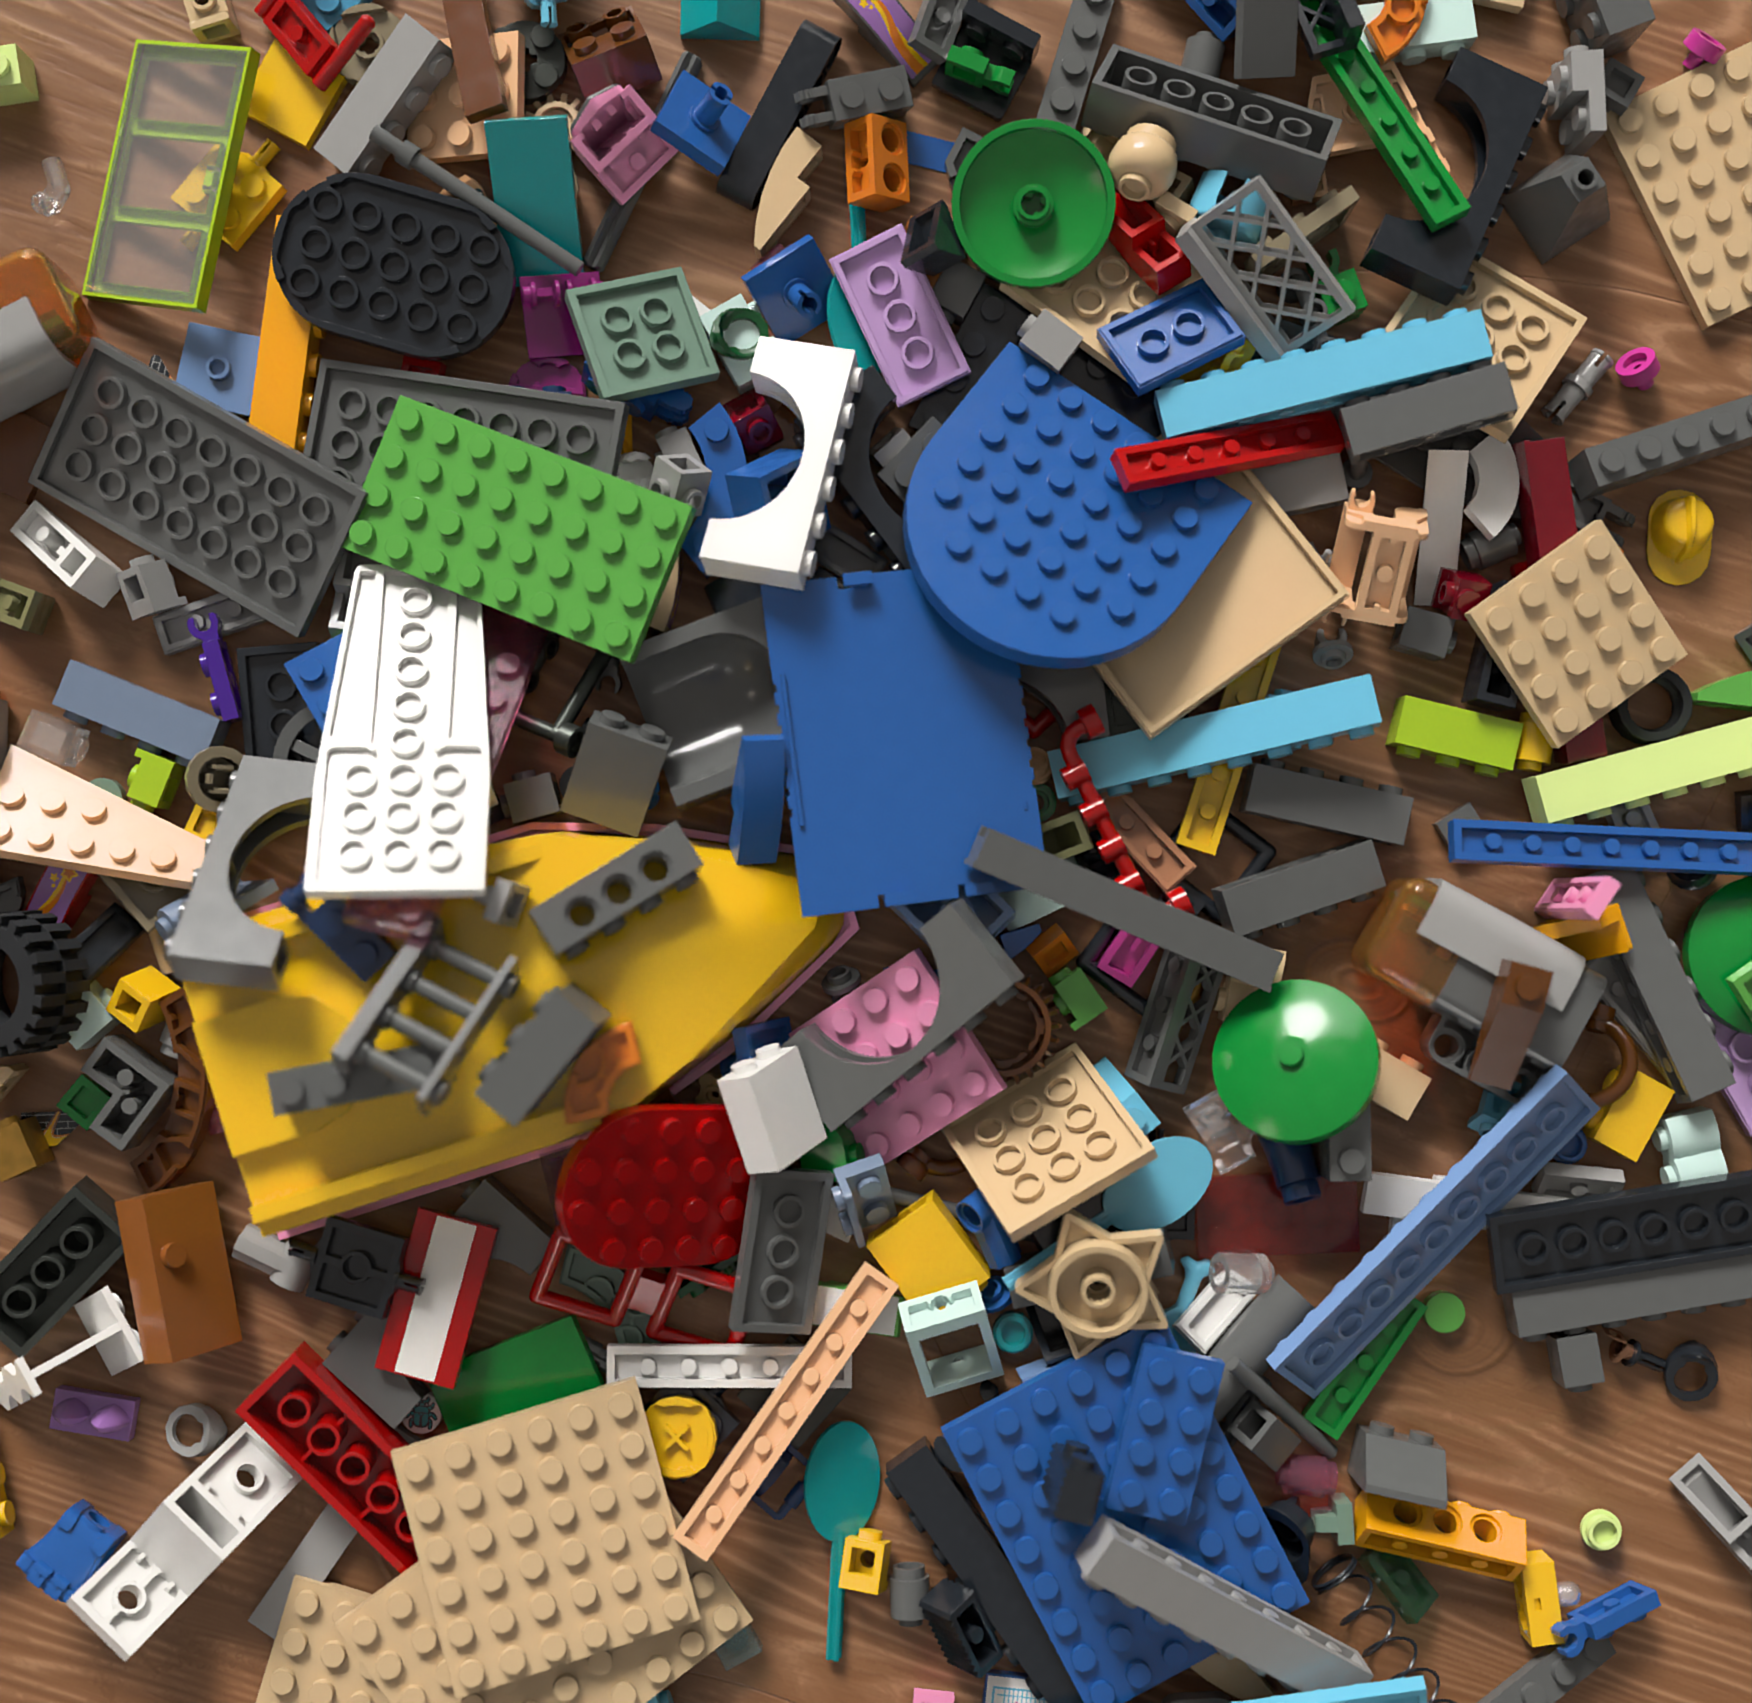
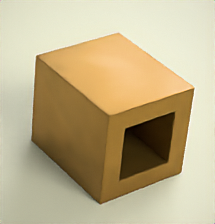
[0,1114,55,1183]

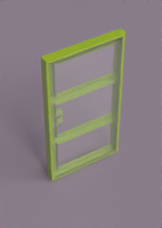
[81,39,261,313]

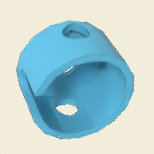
[1189,169,1272,252]

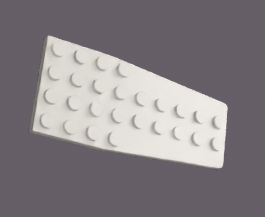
[305,564,491,899]

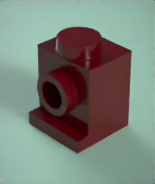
[1430,567,1492,622]

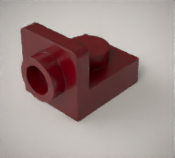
[722,388,783,455]

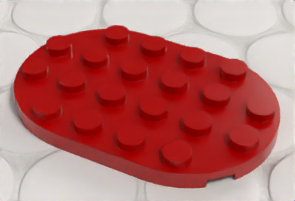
[555,1104,751,1269]

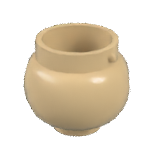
[1108,123,1177,202]

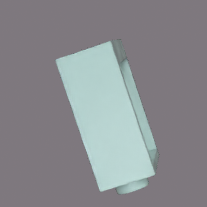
[898,1280,1005,1398]

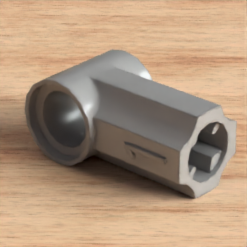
[232,1223,311,1293]

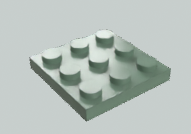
[564,267,720,402]

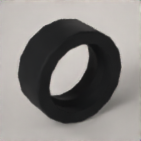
[1608,669,1693,744]

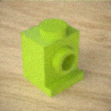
[126,748,186,813]

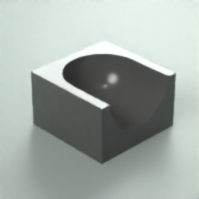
[620,596,787,812]

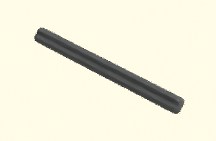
[583,51,702,272]

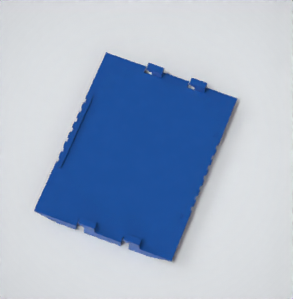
[760,569,1044,918]

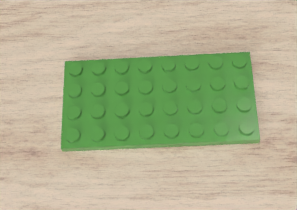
[342,395,696,664]

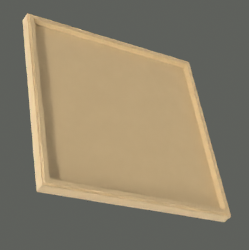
[1092,434,1350,740]

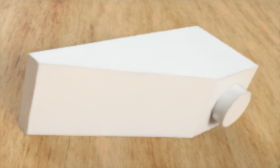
[10,500,122,608]

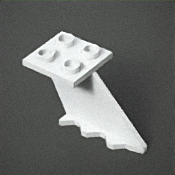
[0,1286,144,1411]

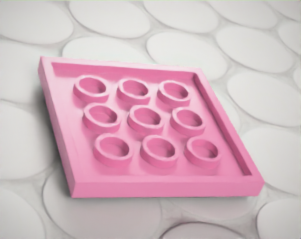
[788,948,1008,1164]

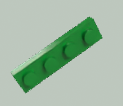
[1301,1297,1428,1440]

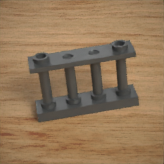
[331,912,521,1117]

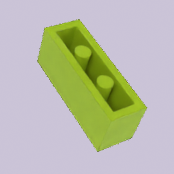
[1385,695,1524,778]

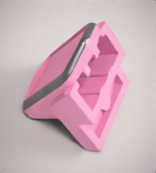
[570,84,679,205]

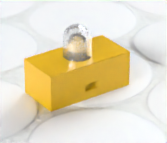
[1513,1549,1582,1647]

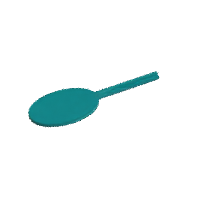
[827,204,881,373]
[804,1421,880,1662]

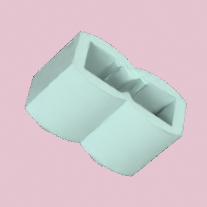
[1651,1106,1728,1184]

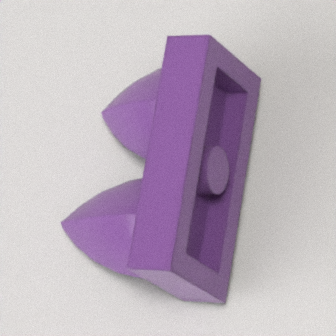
[49,1385,141,1442]

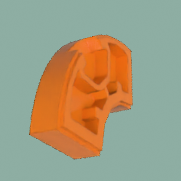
[564,1021,641,1125]

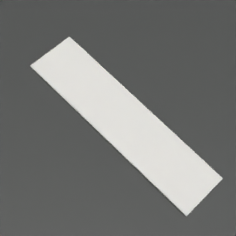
[1414,450,1469,605]

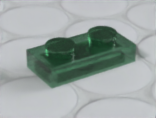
[1357,1548,1439,1624]

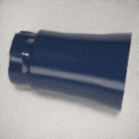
[1256,1135,1322,1206]

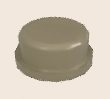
[185,746,243,813]

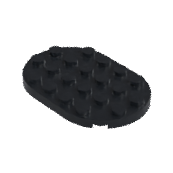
[272,172,516,361]

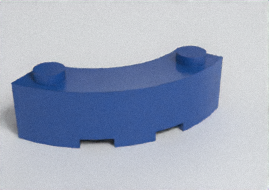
[681,402,747,579]

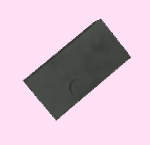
[0,1175,124,1358]

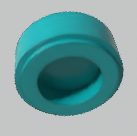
[992,1310,1033,1353]

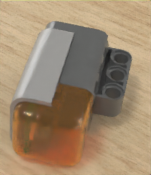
[0,247,102,422]
[1351,877,1607,1104]

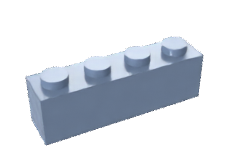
[52,659,232,767]

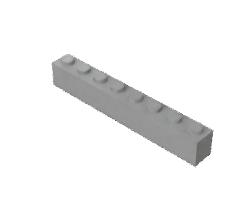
[1074,1514,1374,1693]

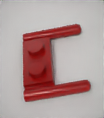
[254,0,376,92]

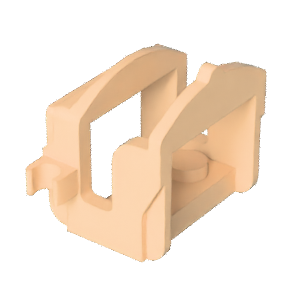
[1322,487,1429,627]

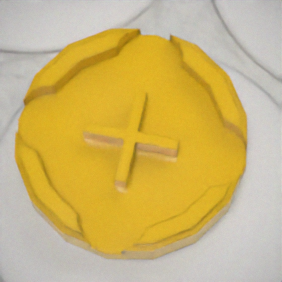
[645,1394,719,1480]

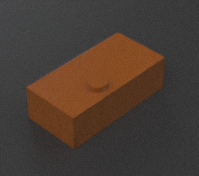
[115,1181,243,1364]

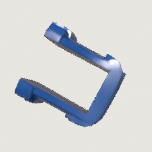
[16,1499,128,1603]

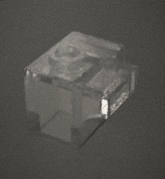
[1182,1089,1256,1175]

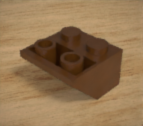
[558,5,663,101]

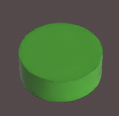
[1423,1290,1465,1333]

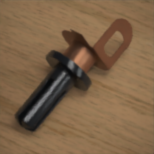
[1603,1327,1666,1372]

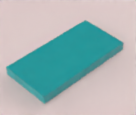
[484,115,585,287]

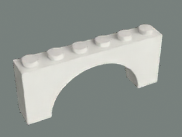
[700,336,864,591]

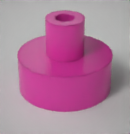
[1682,27,1726,70]
[1615,347,1661,390]

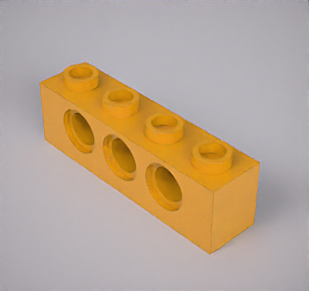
[1354,1489,1527,1582]

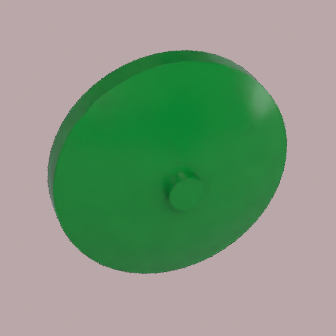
[952,118,1116,289]
[1682,876,1752,1035]
[1212,980,1381,1145]

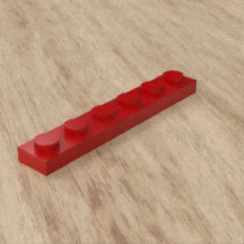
[1110,410,1345,493]

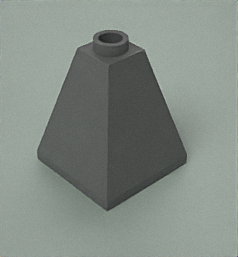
[1499,154,1610,265]

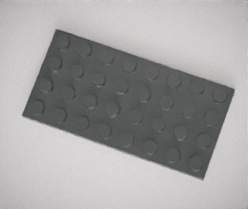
[28,337,368,638]
[303,358,630,487]

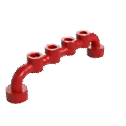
[1059,703,1195,915]

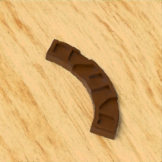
[130,986,215,1194]

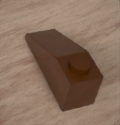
[1468,959,1554,1090]

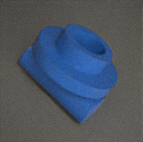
[980,1275,1012,1314]

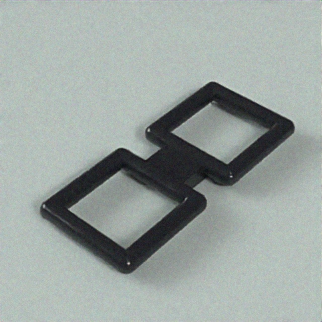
[1076,812,1277,1017]

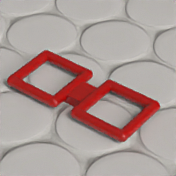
[529,1225,748,1344]

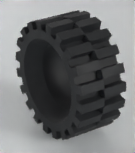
[0,910,90,1058]

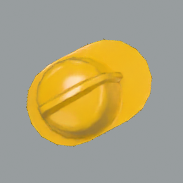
[1646,490,1714,586]

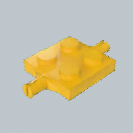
[173,138,287,253]

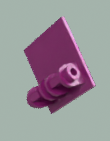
[519,271,603,359]

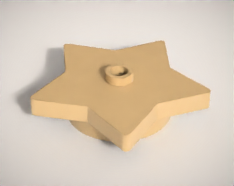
[1015,1209,1168,1359]

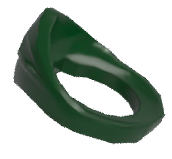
[709,308,769,361]

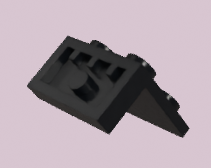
[932,0,1041,121]

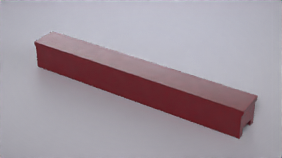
[1511,436,1608,764]

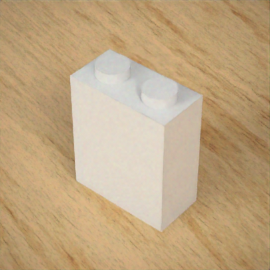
[717,1043,827,1174]

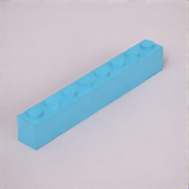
[1154,308,1493,440]
[1047,674,1382,807]

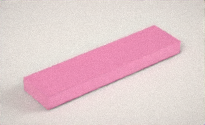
[1534,876,1621,920]

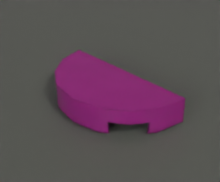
[508,357,588,397]

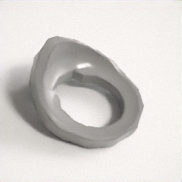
[165,1403,228,1458]

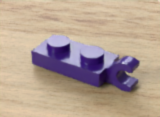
[187,612,242,723]

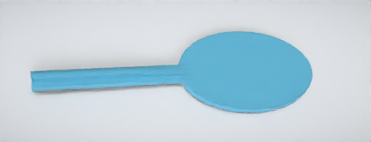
[1002,1136,1213,1292]

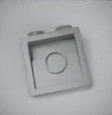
[1542,45,1607,156]

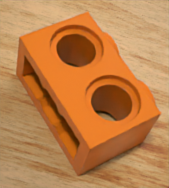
[844,113,910,213]

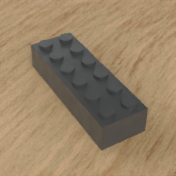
[1081,44,1343,203]

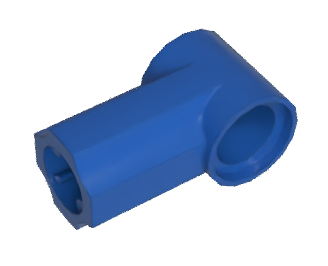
[956,1188,1022,1270]

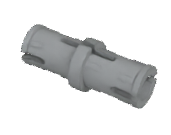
[1541,348,1614,426]

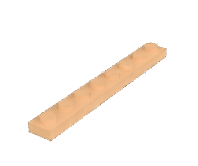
[673,1261,899,1562]

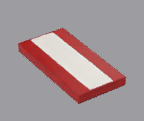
[374,1206,499,1389]

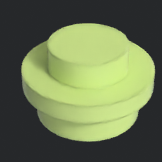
[1580,1509,1622,1551]

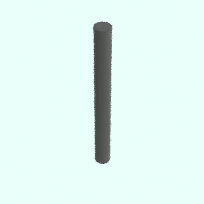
[1226,1356,1338,1460]

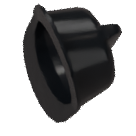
[1261,1496,1315,1585]

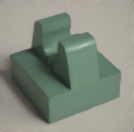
[1310,1493,1355,1545]

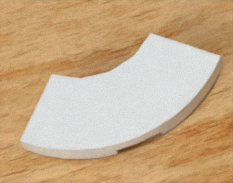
[1463,435,1520,541]

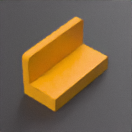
[1532,903,1633,961]

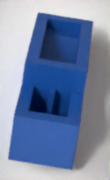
[728,734,785,865]

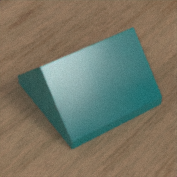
[680,0,761,41]

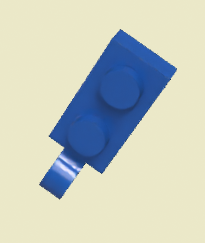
[1550,1580,1661,1658]

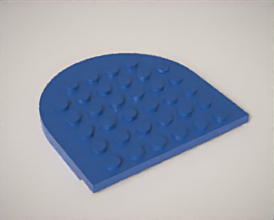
[903,342,1253,669]

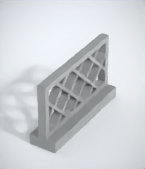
[1175,174,1356,363]

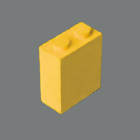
[866,1189,990,1310]

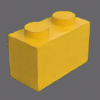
[1583,1065,1675,1162]

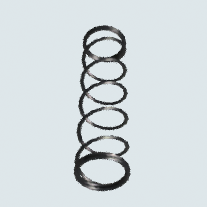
[1311,1553,1457,1703]

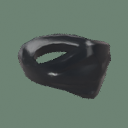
[1663,1340,1719,1401]

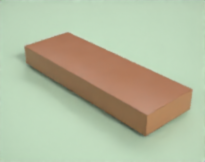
[1099,791,1197,893]

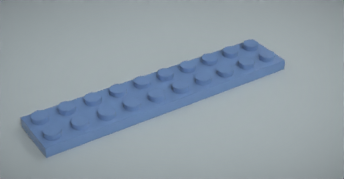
[1265,1065,1600,1399]

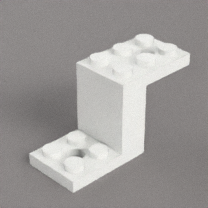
[66,1422,303,1661]

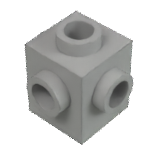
[648,453,713,517]

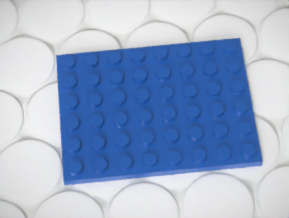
[940,1327,1310,1703]

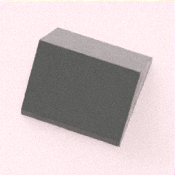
[1234,0,1299,79]

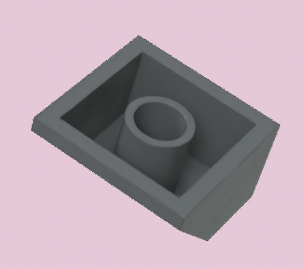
[1347,1421,1448,1510]

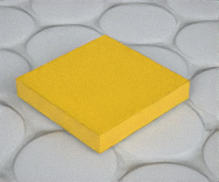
[248,39,347,150]

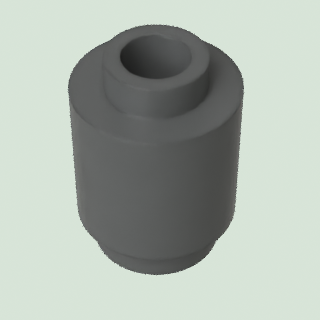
[1181,31,1226,78]
[1459,522,1522,571]
[889,1562,930,1627]

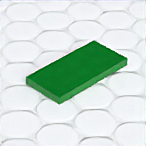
[429,1314,605,1432]

